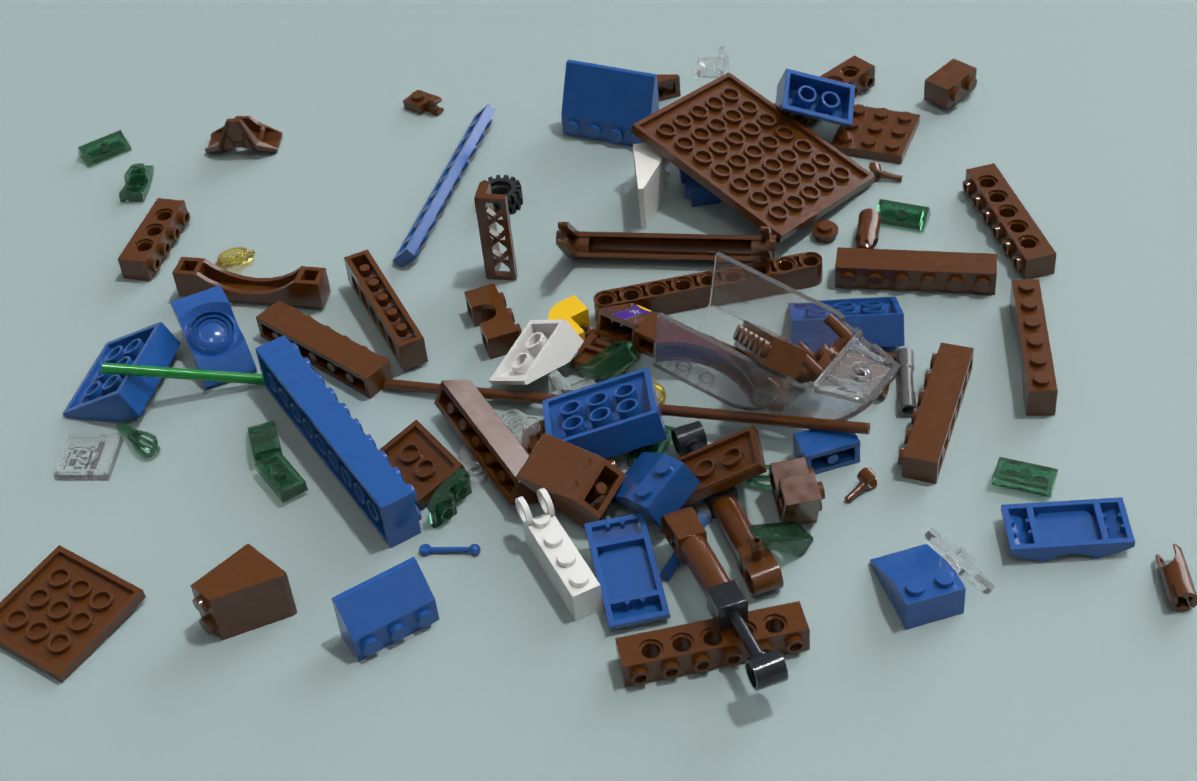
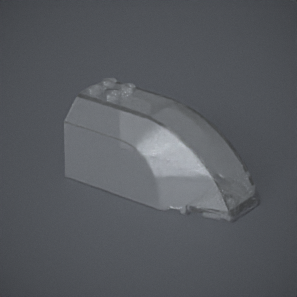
[653,252,901,421]

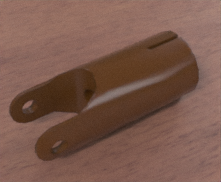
[855,208,881,249]
[1155,544,1197,612]

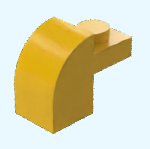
[548,295,590,341]

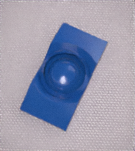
[170,285,257,390]
[1000,497,1135,562]
[584,512,670,630]

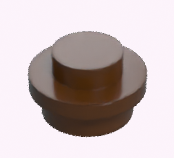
[813,220,838,243]

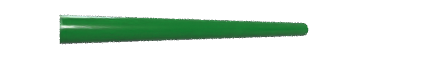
[101,363,265,385]

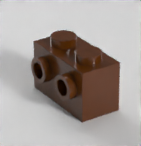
[924,58,977,109]

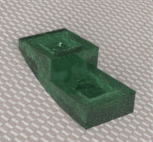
[247,421,283,462]

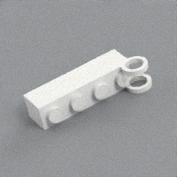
[515,488,603,621]

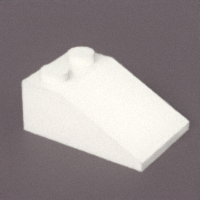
[633,143,671,229]
[489,319,584,385]

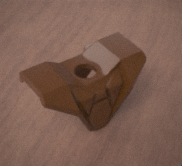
[205,116,283,153]

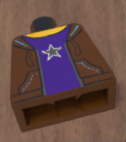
[596,303,661,350]

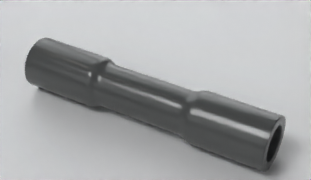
[897,348,916,417]

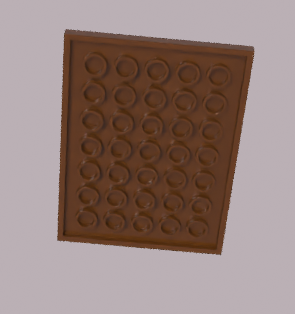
[631,72,875,243]

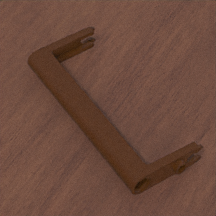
[556,222,776,263]

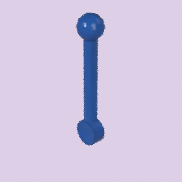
[419,544,481,556]

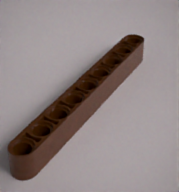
[593,252,822,322]

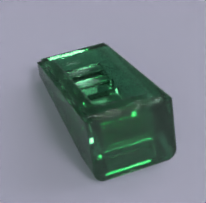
[749,522,813,557]

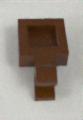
[403,90,444,116]

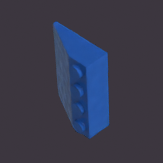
[561,59,659,147]
[789,296,905,353]
[63,322,181,422]
[542,367,667,459]

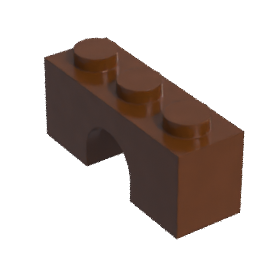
[464,283,522,359]

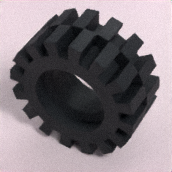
[482,175,523,214]

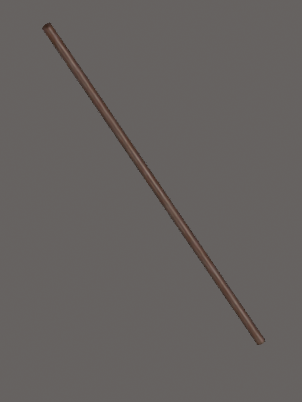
[384,379,870,435]

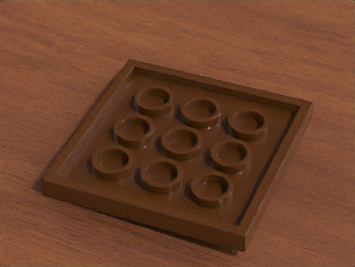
[0,545,146,683]

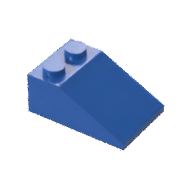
[612,452,700,528]
[870,544,966,630]

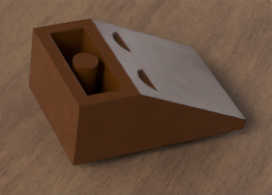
[515,433,626,529]

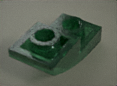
[119,163,154,202]
[427,467,472,529]

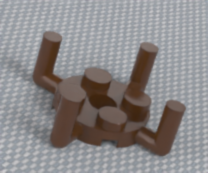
[763,313,854,404]

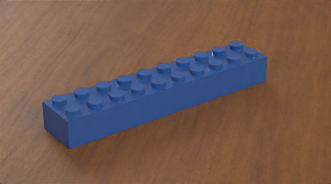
[255,335,422,548]

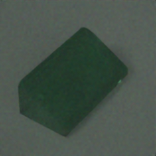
[78,130,132,167]
[877,199,931,232]
[578,341,639,384]

